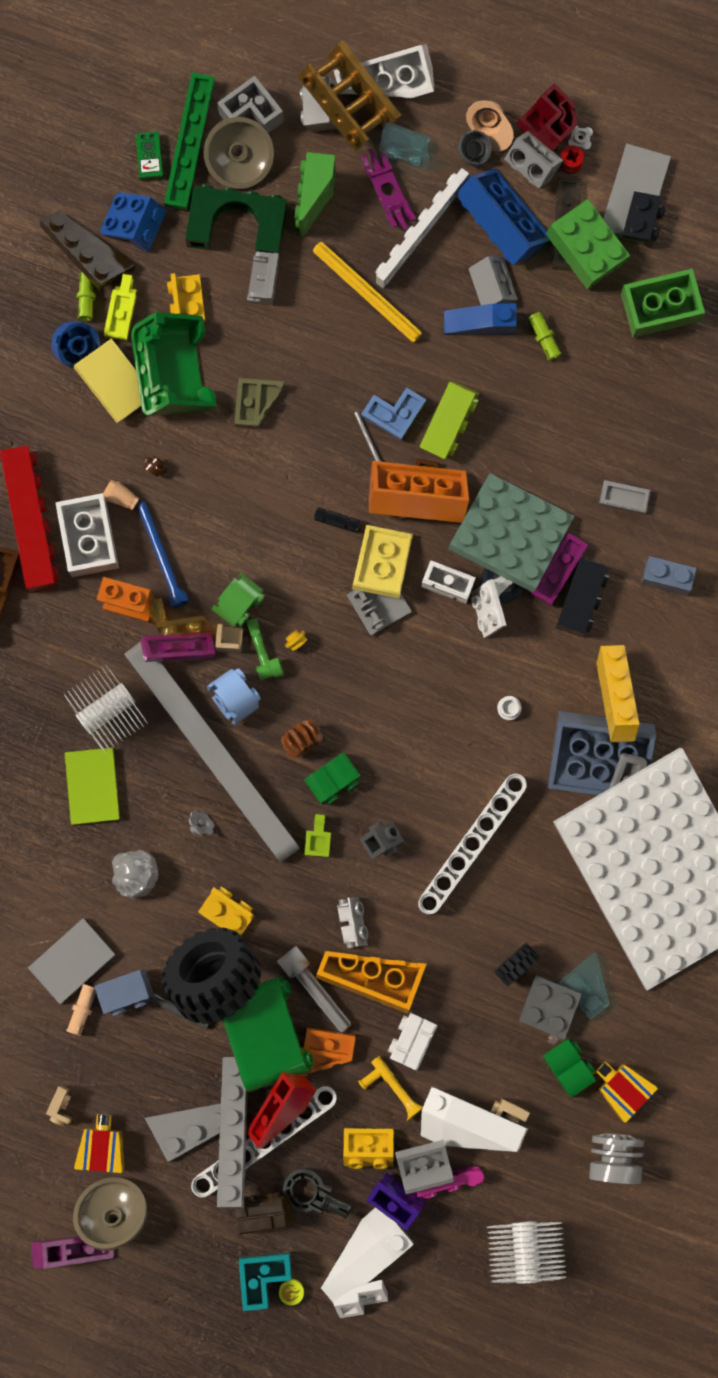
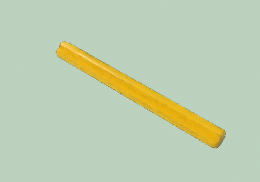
[313,242,422,343]

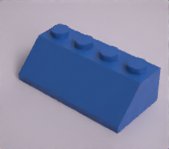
[456,168,551,266]

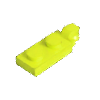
[104,274,137,341]

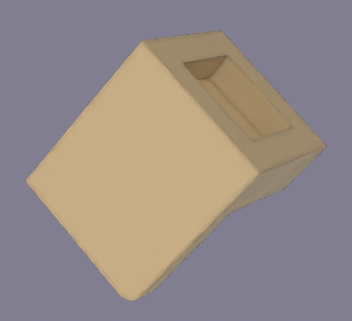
[216,624,243,653]

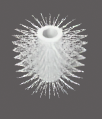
[63,664,148,753]
[487,1221,566,1283]

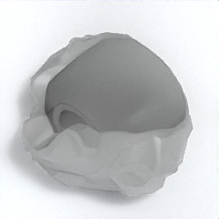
[112,850,159,899]

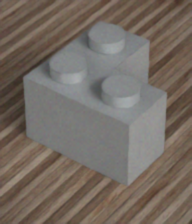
[217,76,284,133]

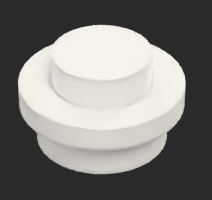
[497,696,521,720]

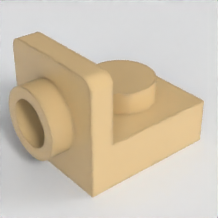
[46,1085,73,1126]
[490,1098,530,1123]

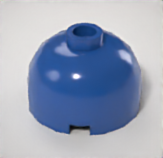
[51,321,100,368]

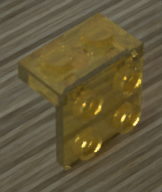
[149,598,207,635]

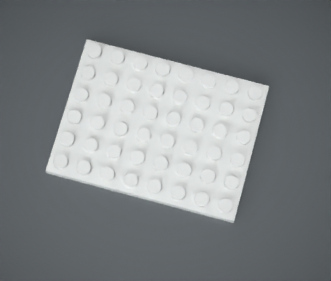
[553,748,718,990]

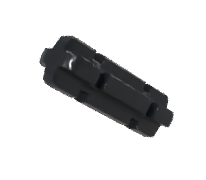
[314,507,360,533]

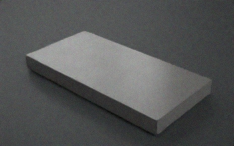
[603,143,671,245]

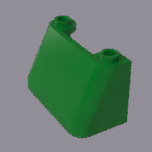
[131,312,216,416]
[223,976,314,1092]

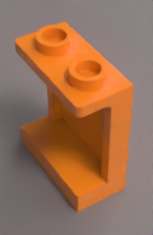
[97,577,156,623]

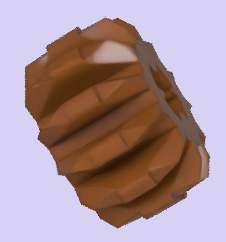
[280,720,323,758]

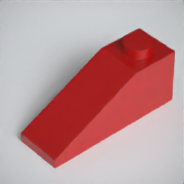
[246,1072,317,1149]

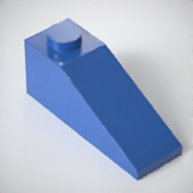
[444,303,516,335]

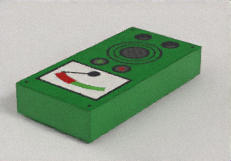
[136,131,163,181]

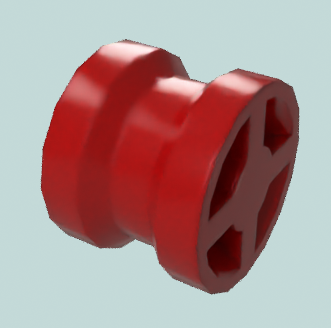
[560,145,584,174]

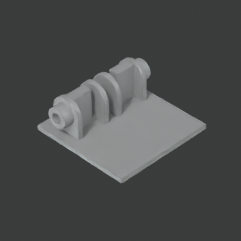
[347,590,412,636]

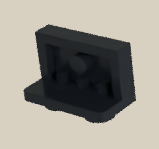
[622,191,666,248]

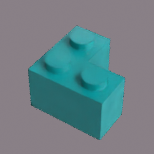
[239,1251,292,1311]

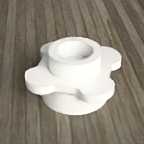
[568,126,593,150]

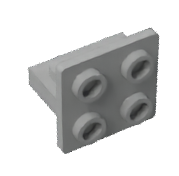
[395,1140,454,1194]

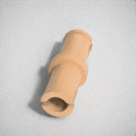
[66,984,96,1036]

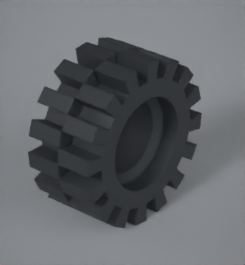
[494,942,540,987]

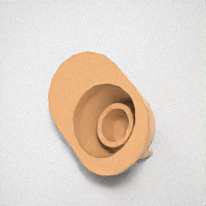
[466,100,514,152]

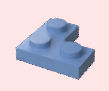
[361,387,426,441]

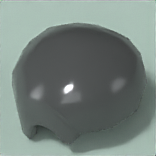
[457,130,493,166]

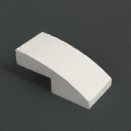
[334,1280,388,1318]

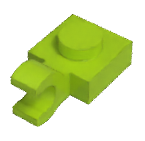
[305,814,331,857]

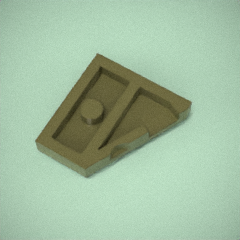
[235,378,284,428]

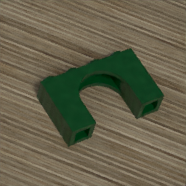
[185,184,287,257]

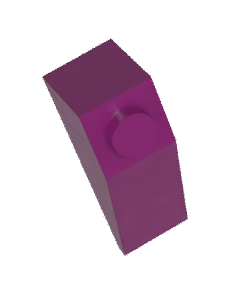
[31,1236,114,1269]

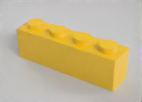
[596,645,640,742]

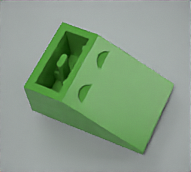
[295,152,336,237]

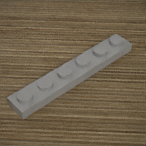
[217,1057,248,1209]

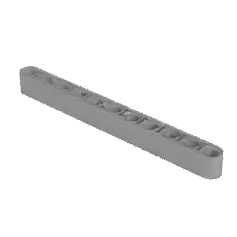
[124,642,300,863]

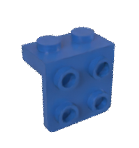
[100,192,167,252]

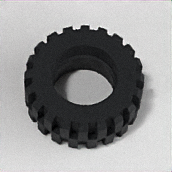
[162,927,261,1024]

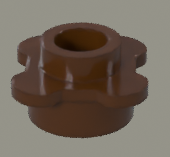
[143,455,167,477]

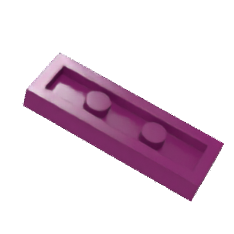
[531,533,588,606]
[140,632,216,662]

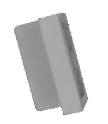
[469,256,518,305]

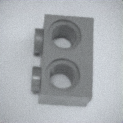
[504,131,563,189]

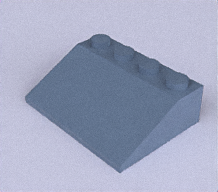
[548,711,656,795]

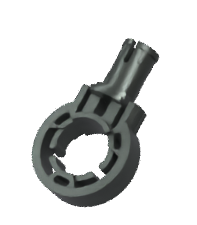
[283,1168,353,1219]

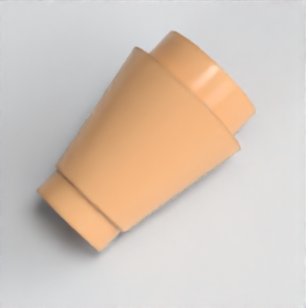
[103,479,139,510]

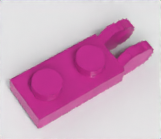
[416,1165,484,1198]

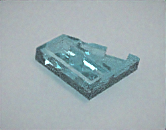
[558,952,609,1020]

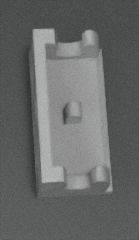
[247,252,279,306]

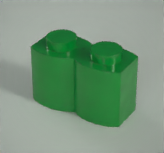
[304,752,361,805]
[542,1039,596,1098]

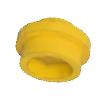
[285,630,307,651]

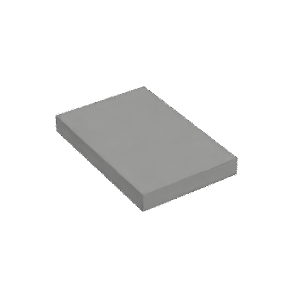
[28,918,116,1004]

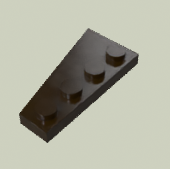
[40,211,136,290]

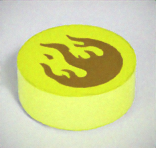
[279,1278,304,1305]

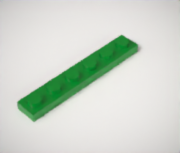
[164,72,215,211]

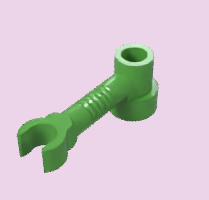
[246,618,285,680]

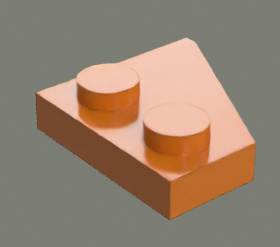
[303,1027,356,1076]

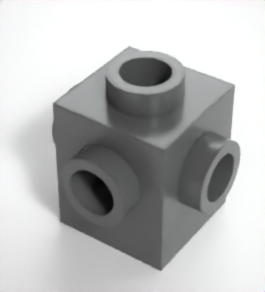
[360,820,404,860]

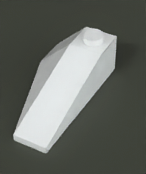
[334,44,434,98]
[421,1087,528,1152]
[321,1208,414,1303]

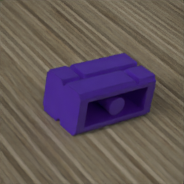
[366,1173,427,1231]

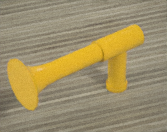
[358,1056,424,1122]

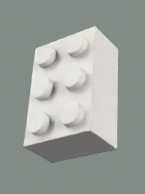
[55,493,119,577]

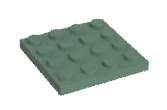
[448,473,574,593]

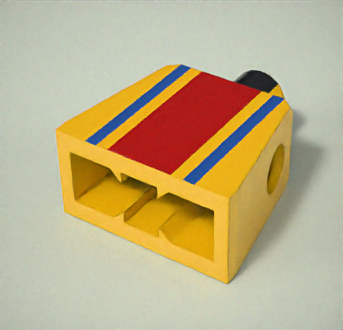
[596,1061,658,1123]
[74,1114,125,1173]

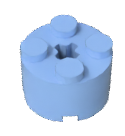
[207,668,261,725]

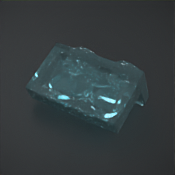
[379,122,430,166]

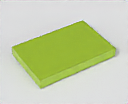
[65,747,120,825]

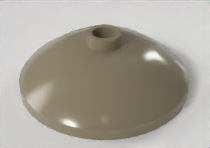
[204,117,274,189]
[73,1177,147,1250]

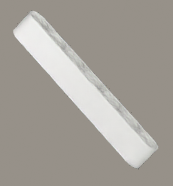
[418,774,526,915]
[191,1086,337,1197]

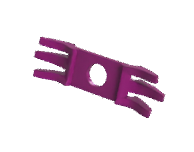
[361,147,416,230]

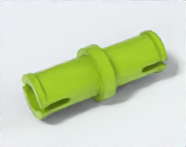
[77,272,96,322]
[528,312,562,361]

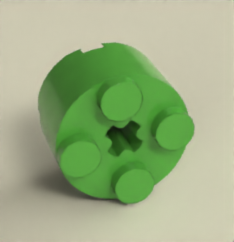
[211,572,265,628]

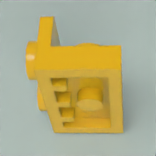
[167,273,206,322]
[198,887,255,935]
[343,1128,393,1169]

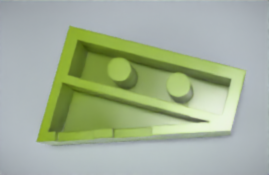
[420,381,480,459]

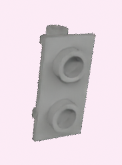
[337,897,368,948]

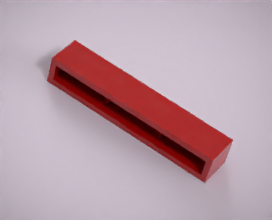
[0,445,60,593]

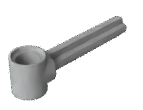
[277,946,351,1032]

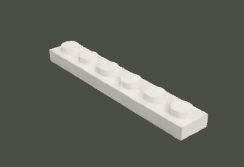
[375,168,469,289]

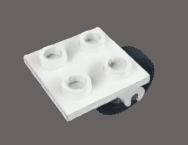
[471,568,523,638]

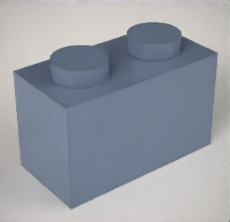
[640,556,696,596]
[94,969,155,1017]

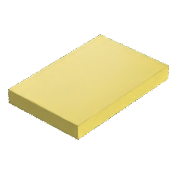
[74,338,141,424]
[352,525,413,599]

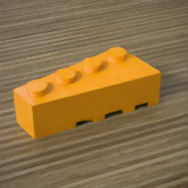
[316,951,426,1013]

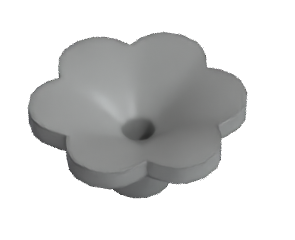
[188,810,215,836]

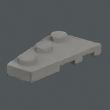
[145,1103,221,1162]

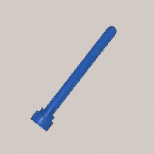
[137,501,189,609]

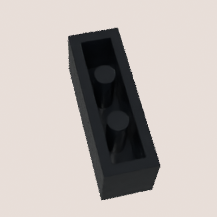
[555,557,610,638]

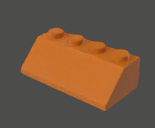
[369,461,469,523]

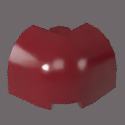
[516,83,578,151]

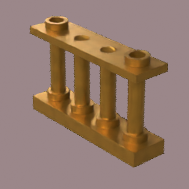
[297,40,402,152]

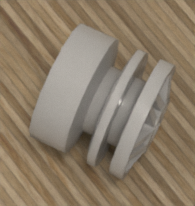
[589,1133,644,1184]

